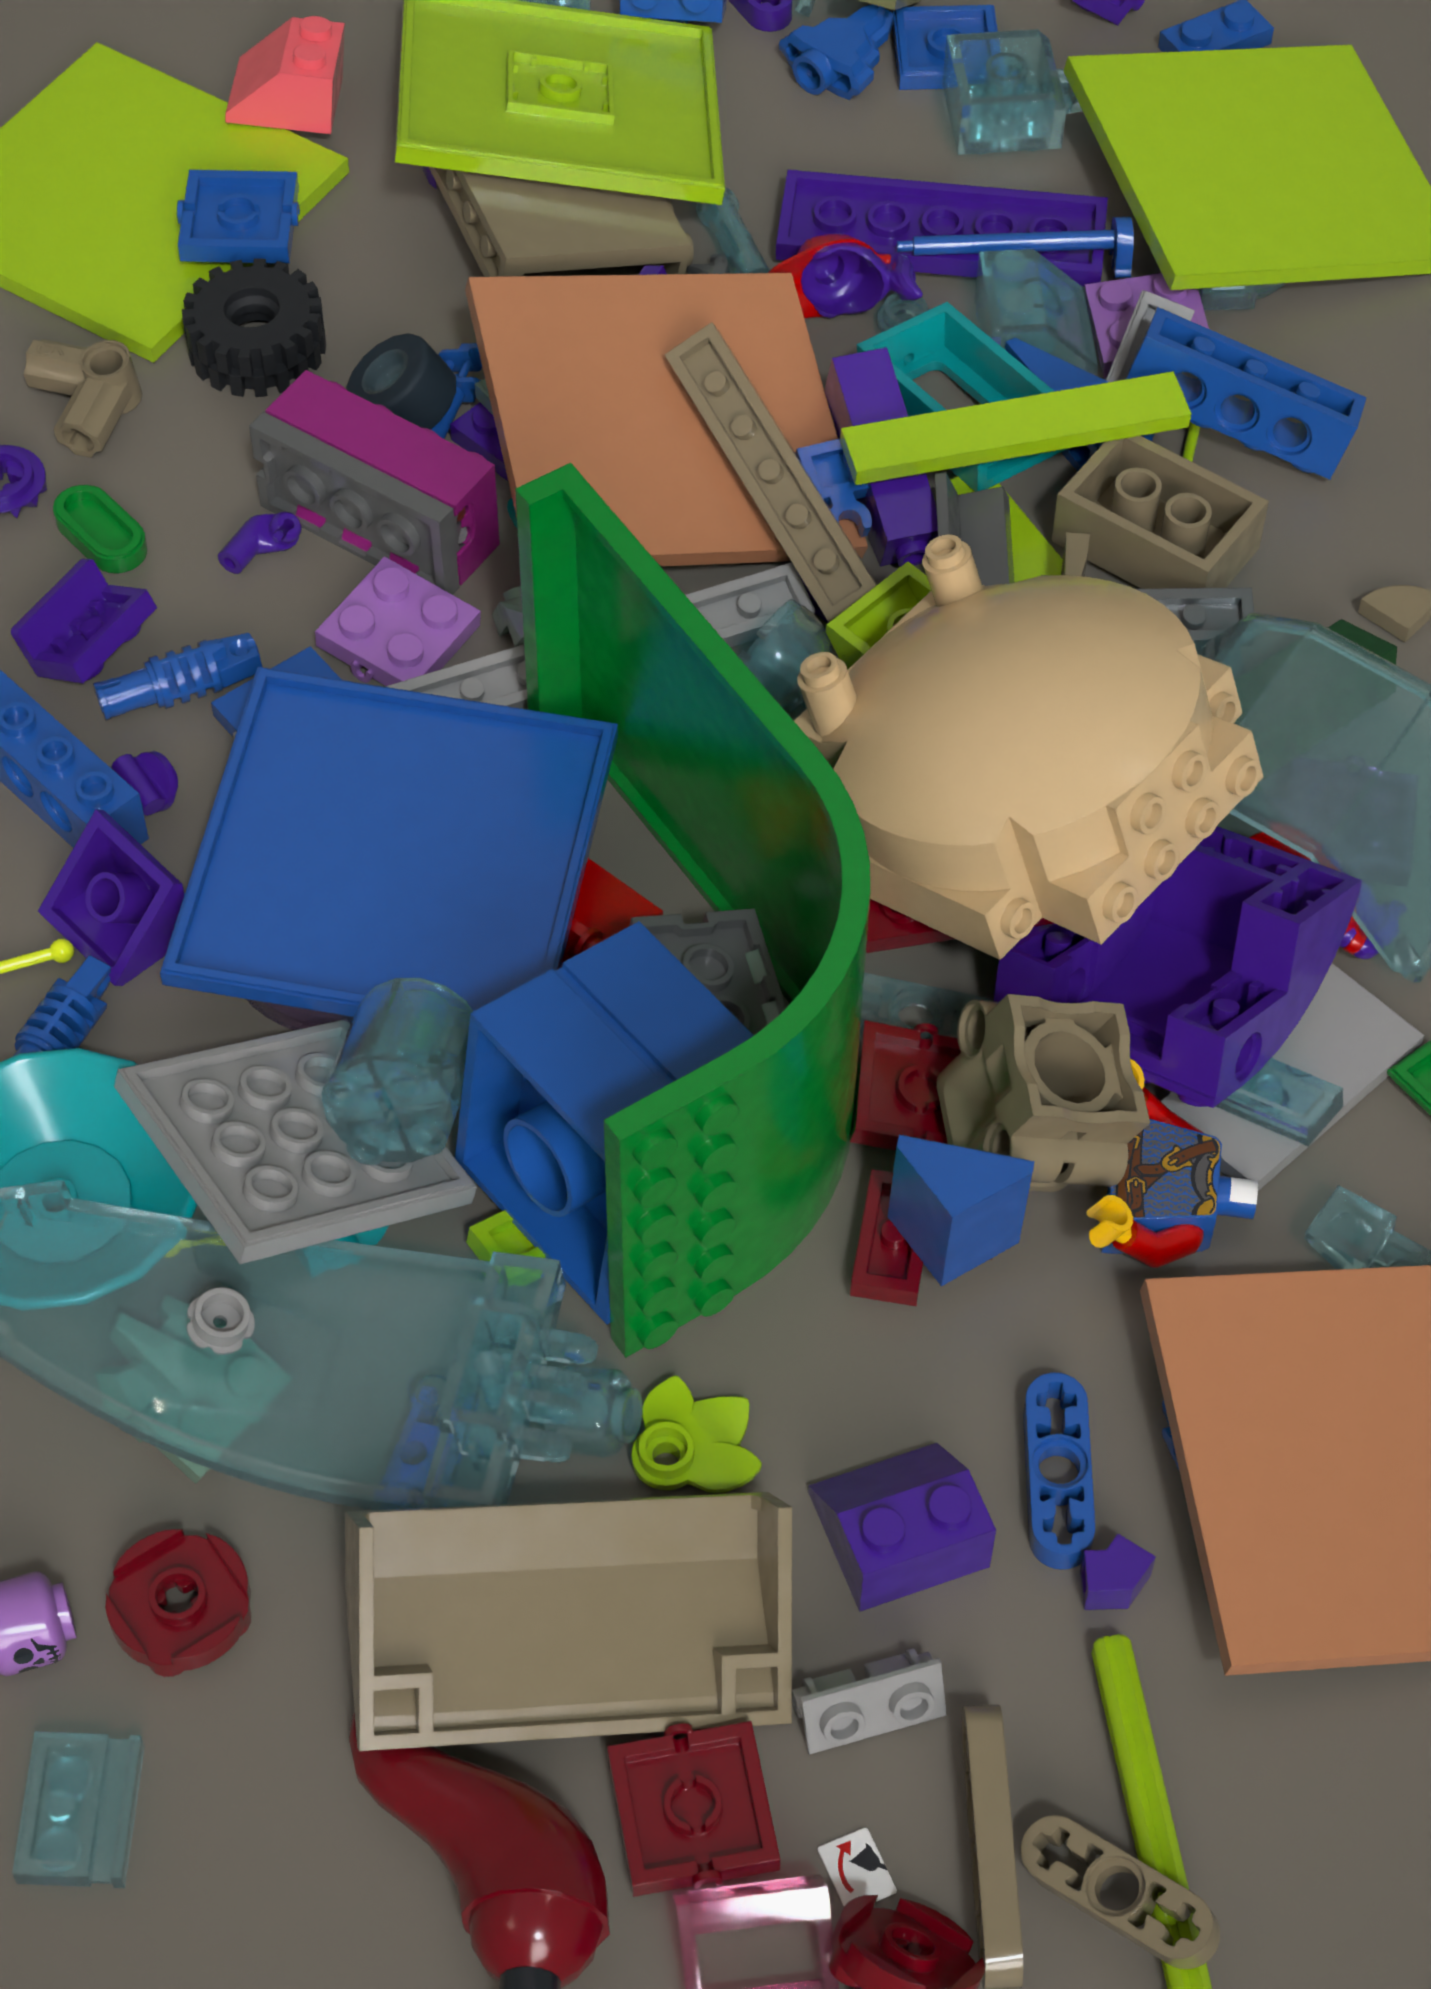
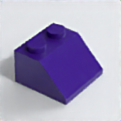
[808,1443,996,1612]

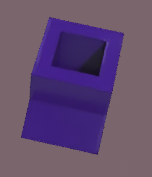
[1080,1534,1156,1610]

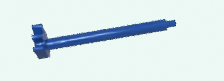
[896,217,1134,278]

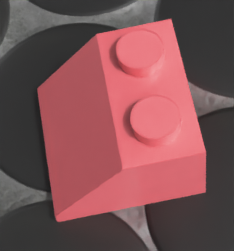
[225,16,345,134]

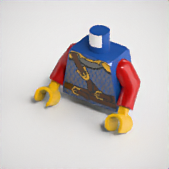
[1086,1059,1258,1268]

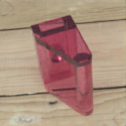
[672,1874,839,1989]

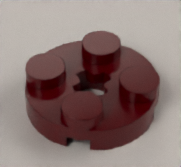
[105,1529,252,1677]
[828,1895,985,1989]

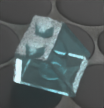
[974,249,1098,373]

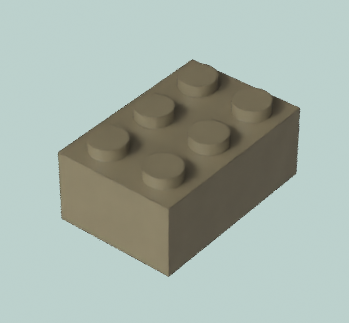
[1052,436,1269,589]

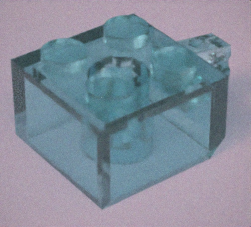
[942,29,1082,155]

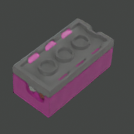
[249,370,500,595]

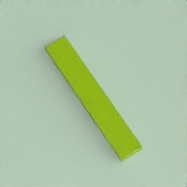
[840,371,1192,485]

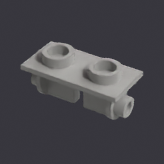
[792,1648,947,1755]

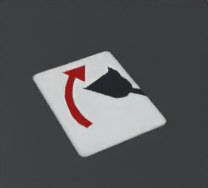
[818,1828,897,1906]

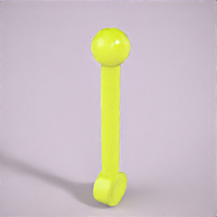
[0,938,74,974]

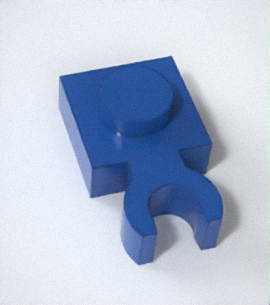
[795,439,872,537]

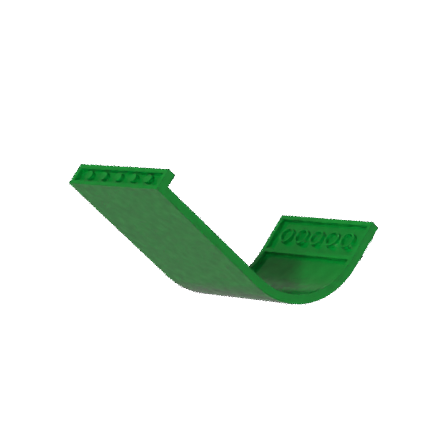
[515,462,871,1358]

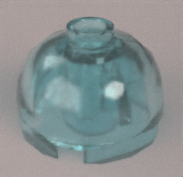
[738,599,832,715]

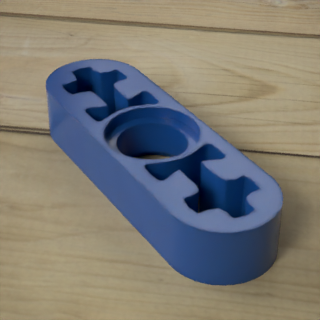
[1023,1373,1095,1570]

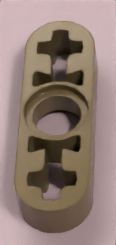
[1021,1815,1220,1969]

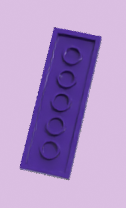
[776,169,1108,287]

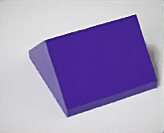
[38,809,185,986]

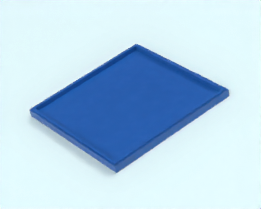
[160,667,618,1036]

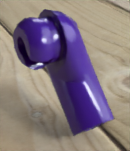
[218,511,302,574]

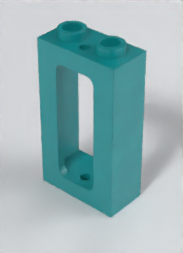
[857,302,1068,492]

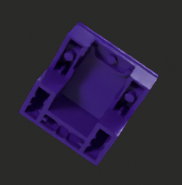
[994,826,1362,1108]

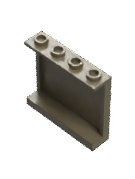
[429,167,694,277]

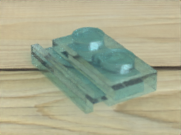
[12,1731,145,1888]

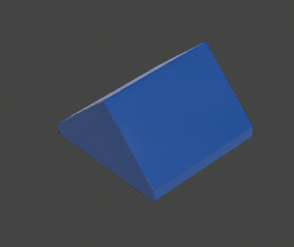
[887,1135,1035,1286]

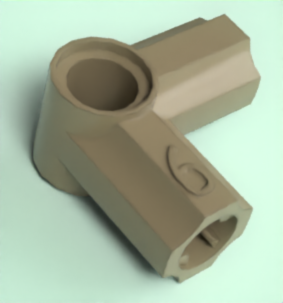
[23,339,142,458]

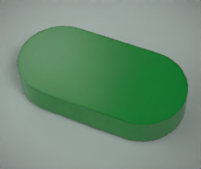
[53,485,147,573]

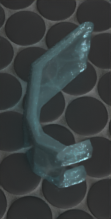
[1197,612,1431,983]

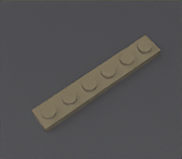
[665,322,877,622]

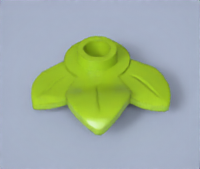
[632,1375,762,1493]

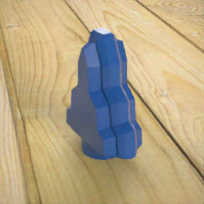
[779,4,894,100]

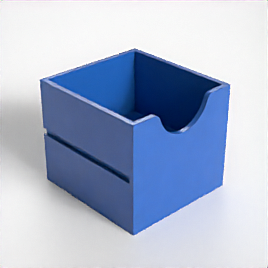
[455,921,754,1325]

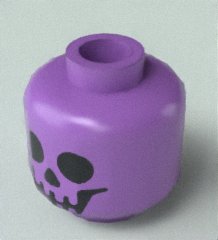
[0,1571,77,1676]

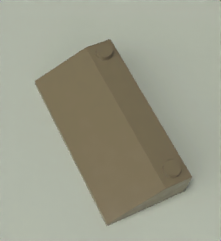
[345,1492,792,1751]

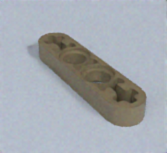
[961,1704,1024,1989]

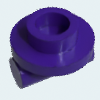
[111,751,178,816]

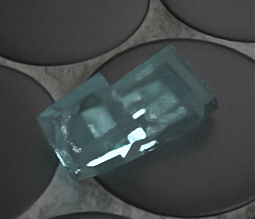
[1304,1185,1431,1270]

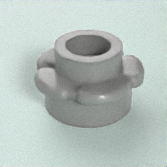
[186,1287,255,1355]

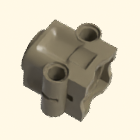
[937,994,1150,1192]

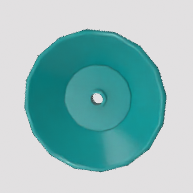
[0,1048,197,1312]

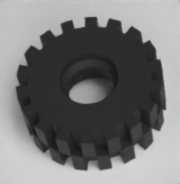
[182,259,326,397]

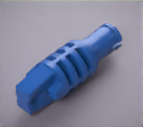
[93,633,262,720]
[13,955,111,1056]

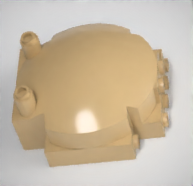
[794,535,1264,960]

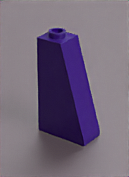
[824,347,938,567]

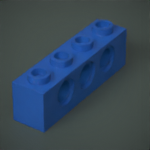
[1126,307,1367,480]
[0,670,149,848]

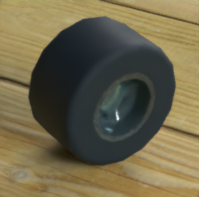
[346,333,456,429]

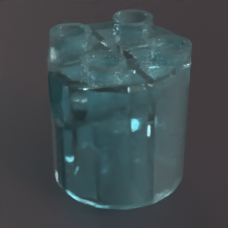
[322,978,473,1165]

